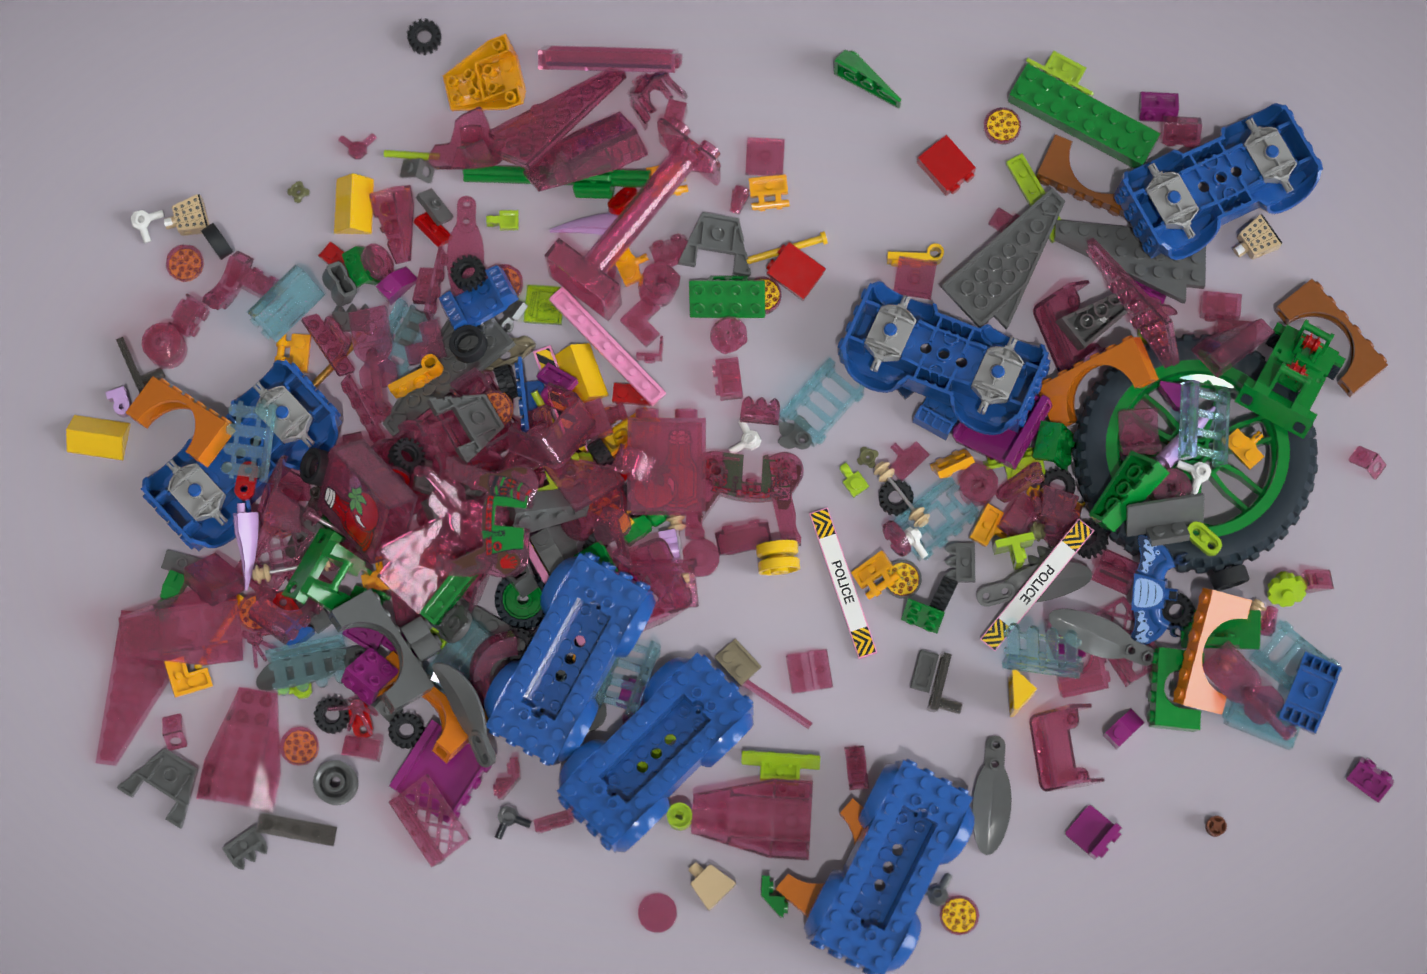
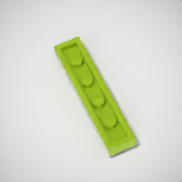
[1006,153,1062,243]

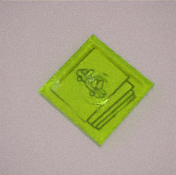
[524,285,565,325]

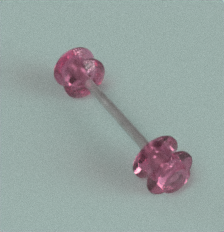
[302,505,375,556]

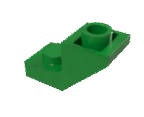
[761,875,789,918]

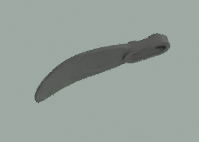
[976,562,1092,607]
[1049,609,1155,666]
[256,646,367,691]
[432,662,496,768]
[972,736,1012,855]

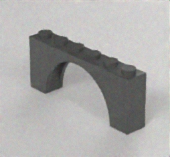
[328,588,434,714]

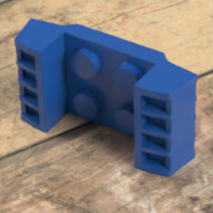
[439,265,519,331]
[913,365,962,441]
[1277,651,1342,735]

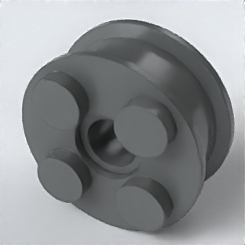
[313,760,359,805]

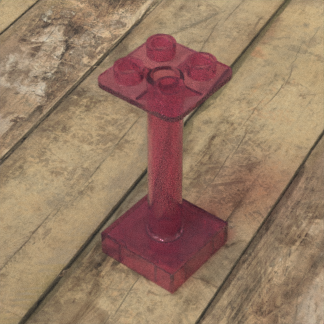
[544,117,721,321]

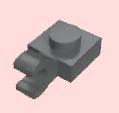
[498,300,528,333]
[412,459,436,495]

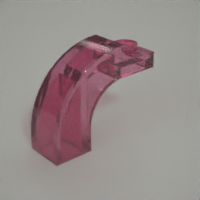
[202,251,254,310]
[469,630,518,699]

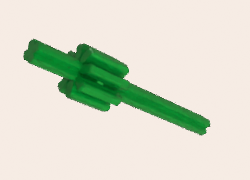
[463,156,652,199]

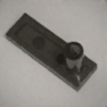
[116,337,166,394]
[926,652,963,714]

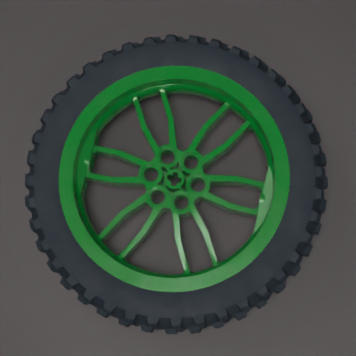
[1072,334,1318,574]

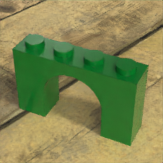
[1147,647,1204,732]

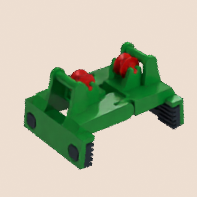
[1234,319,1346,439]

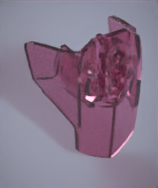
[627,70,688,130]
[428,107,502,170]
[257,455,312,533]

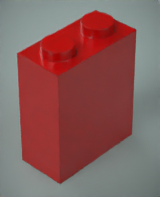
[917,134,976,196]
[766,242,826,301]

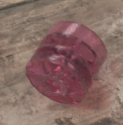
[142,323,188,369]

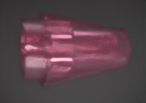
[729,185,750,215]
[1261,606,1279,637]

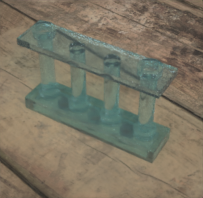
[779,358,865,447]
[1178,380,1231,467]
[1248,620,1343,691]
[595,640,661,718]

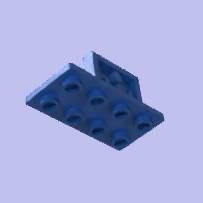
[514,356,544,439]

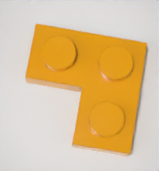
[163,655,213,698]

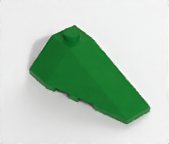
[834,49,902,109]

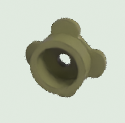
[287,181,310,203]
[857,447,879,468]
[1030,521,1046,541]

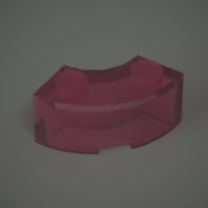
[715,520,772,555]

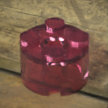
[638,261,680,307]
[168,293,210,338]
[612,443,657,482]
[958,464,998,507]
[1148,468,1192,501]

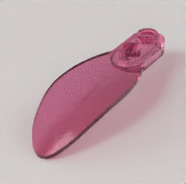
[447,196,484,297]

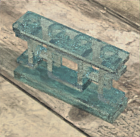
[889,476,979,561]

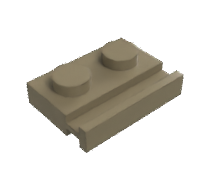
[714,638,762,686]

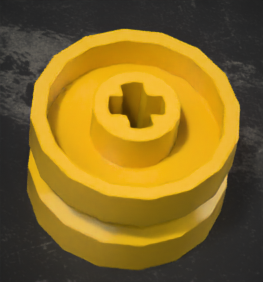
[756,540,800,576]

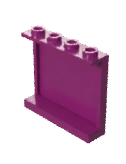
[952,395,1053,470]
[389,720,492,825]

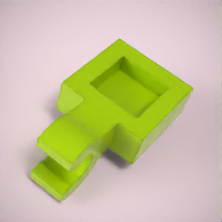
[486,210,519,231]
[839,463,869,498]

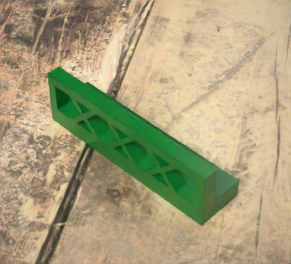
[420,552,487,625]

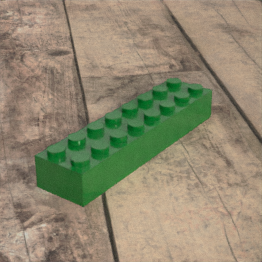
[1008,63,1161,169]

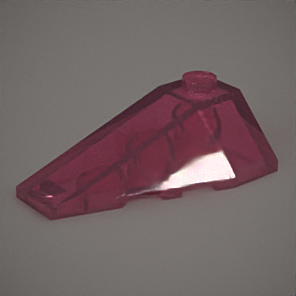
[369,185,414,264]
[1192,318,1275,378]

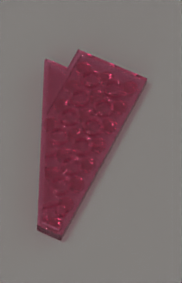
[487,67,627,170]
[1087,238,1180,368]
[377,485,516,614]
[95,610,194,766]

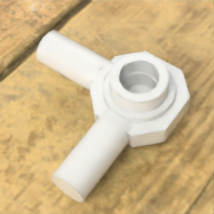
[130,210,164,244]
[729,419,762,455]
[1177,460,1211,495]
[902,527,928,559]

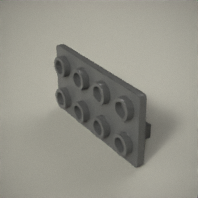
[1126,493,1205,547]

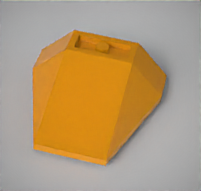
[443,34,526,111]

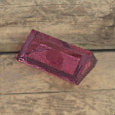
[533,809,575,834]

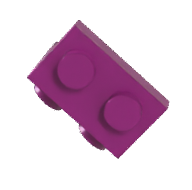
[341,648,398,706]
[1066,805,1122,860]

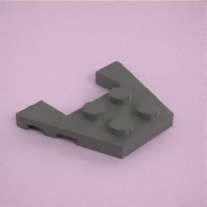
[678,212,751,277]
[427,394,505,465]
[117,748,199,829]

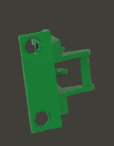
[282,528,391,612]

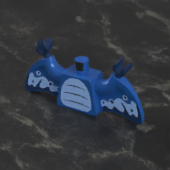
[1131,534,1190,645]

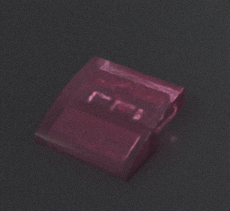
[786,649,833,694]

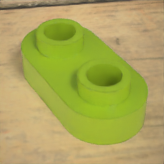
[1187,522,1222,556]

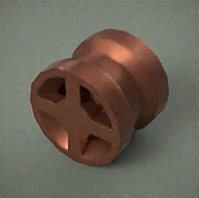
[1205,816,1227,837]

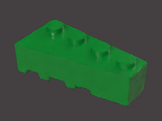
[1089,450,1170,532]

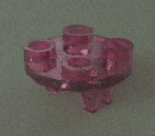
[710,317,748,354]

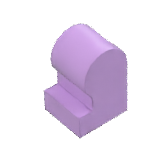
[105,386,131,418]
[658,529,680,560]

